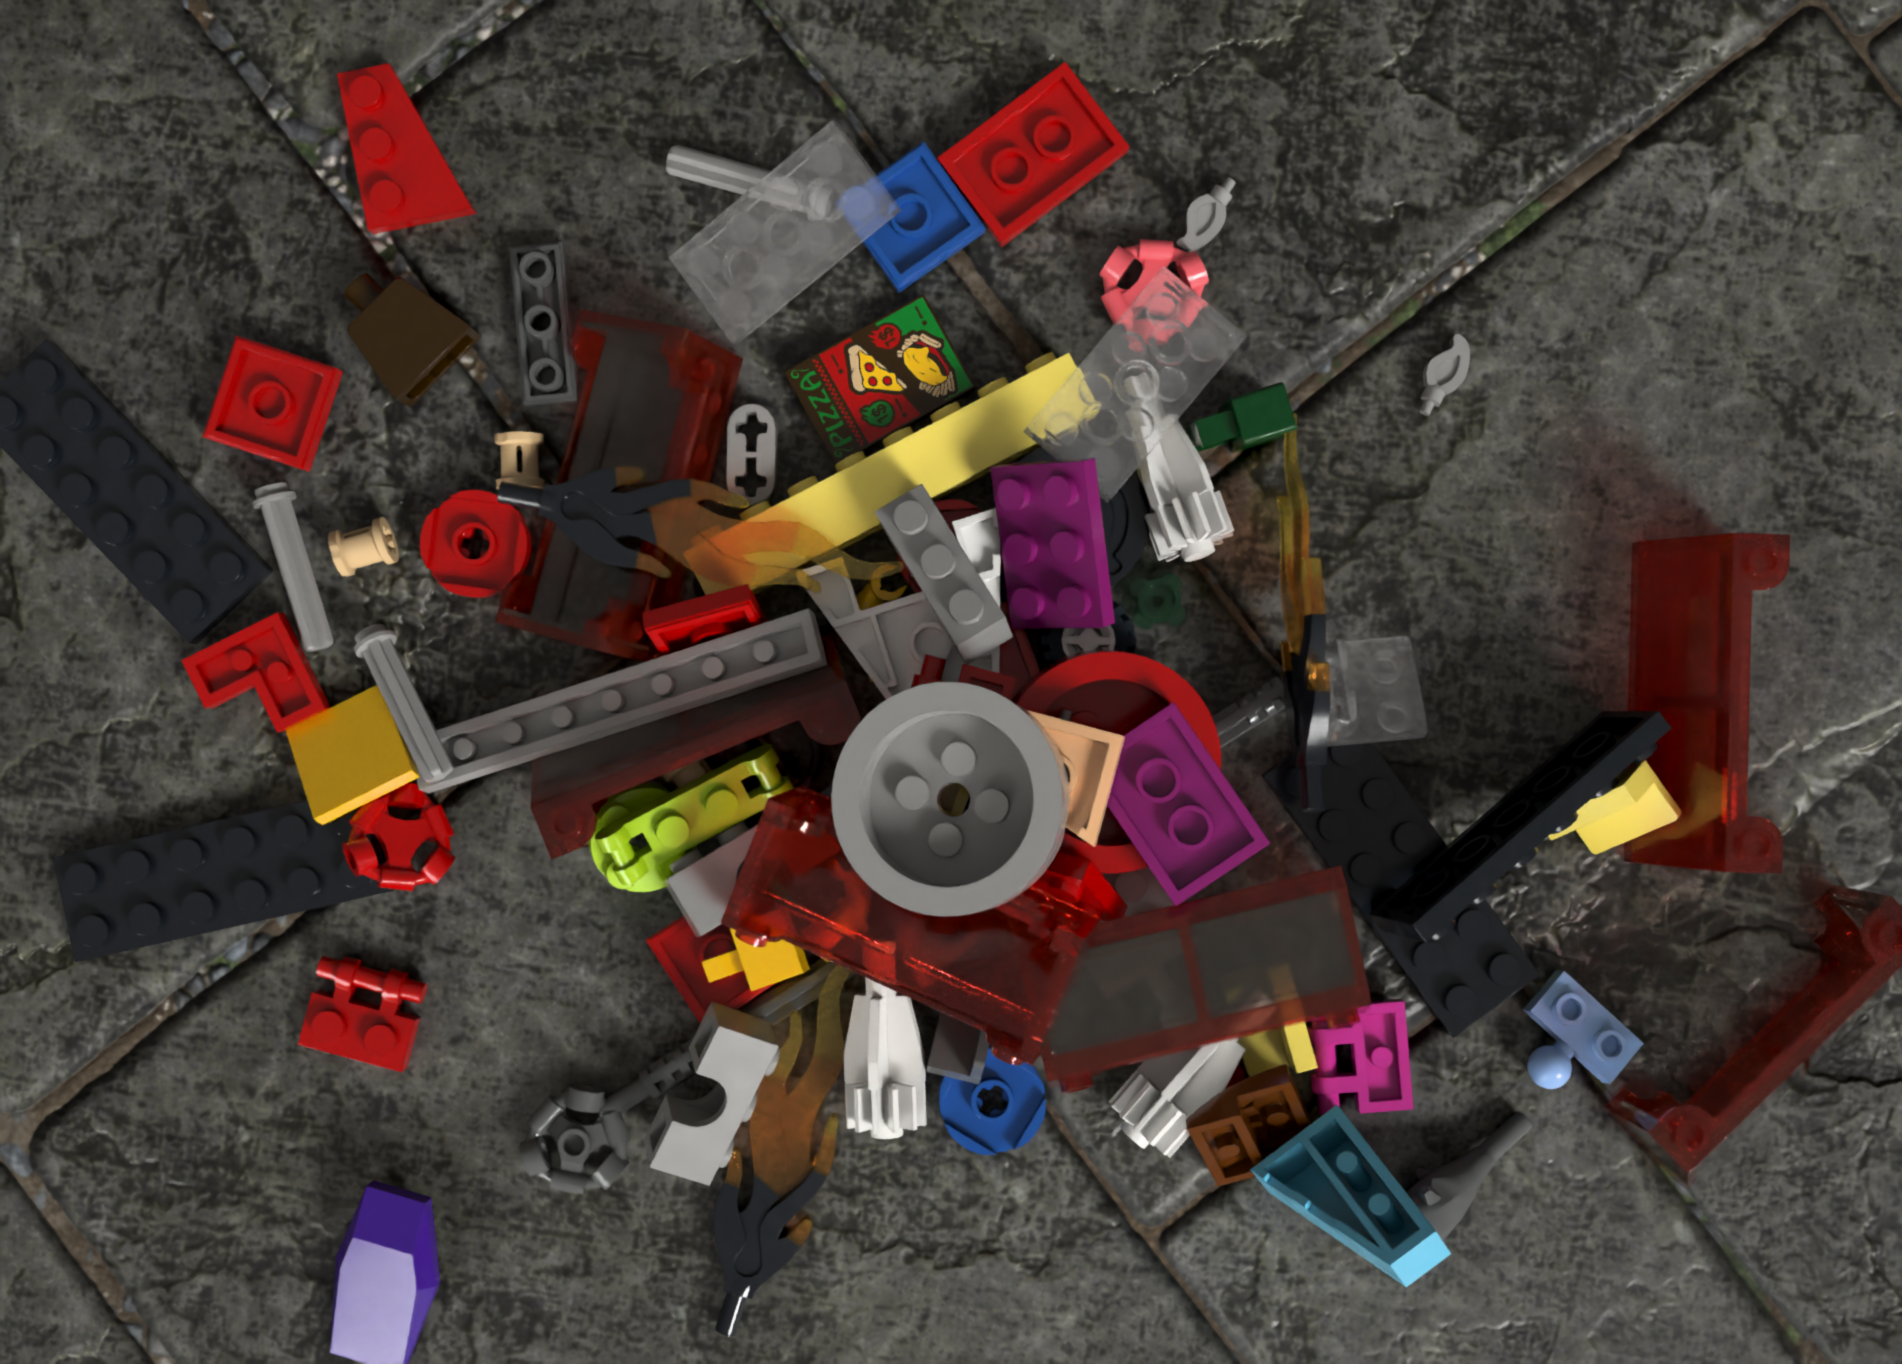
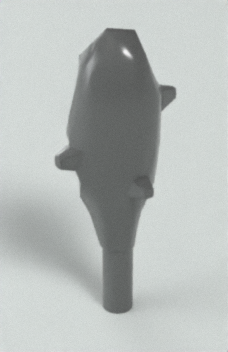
[1405,1111,1533,1241]

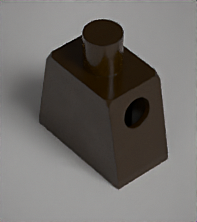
[344,273,482,408]

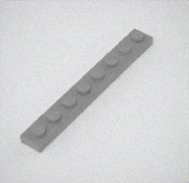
[417,608,828,793]

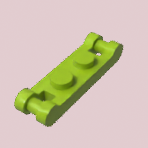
[595,744,796,885]

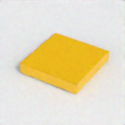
[285,685,420,825]

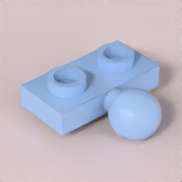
[1523,970,1644,1089]

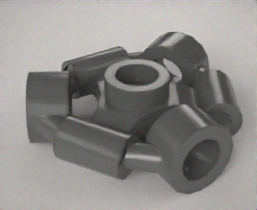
[519,1084,631,1195]

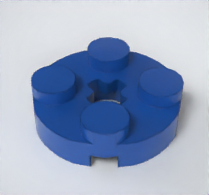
[939,1044,1046,1155]

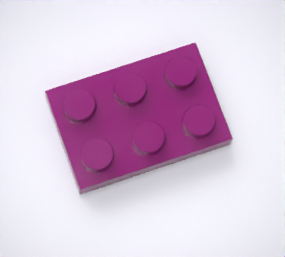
[990,458,1115,629]
[1107,702,1271,907]

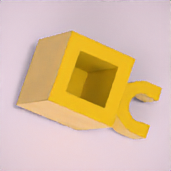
[702,902,810,991]

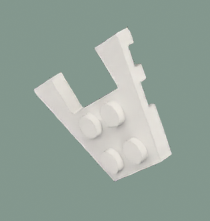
[796,508,1001,699]

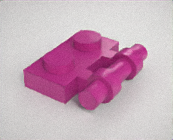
[1307,998,1413,1115]

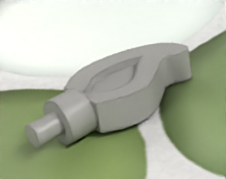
[1175,177,1236,252]
[1419,334,1470,416]

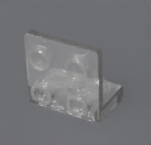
[1324,620,1428,747]

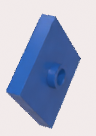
[836,141,985,294]

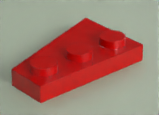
[337,63,477,234]

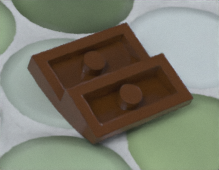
[1186,1064,1313,1187]

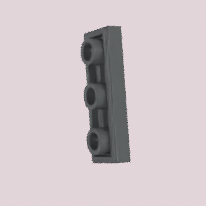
[509,242,580,408]

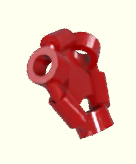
[342,783,456,891]

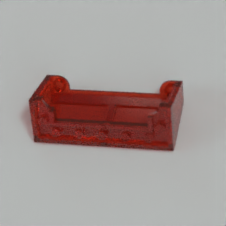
[1624,533,1790,874]
[721,785,1102,1066]

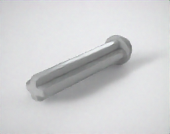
[666,145,835,222]
[252,482,334,652]
[354,624,453,783]

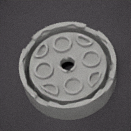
[831,682,1070,917]

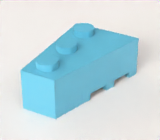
[1250,1105,1451,1287]

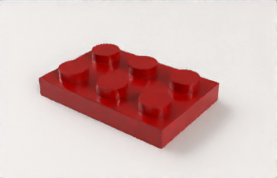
[937,62,1130,248]

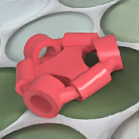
[1099,239,1209,347]

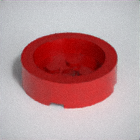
[1012,650,1221,873]

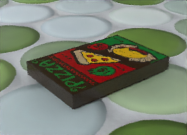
[784,294,976,464]

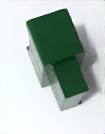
[1186,382,1297,453]

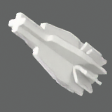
[1122,372,1235,562]
[844,938,927,1139]
[1109,980,1273,1158]

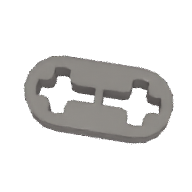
[727,404,778,507]

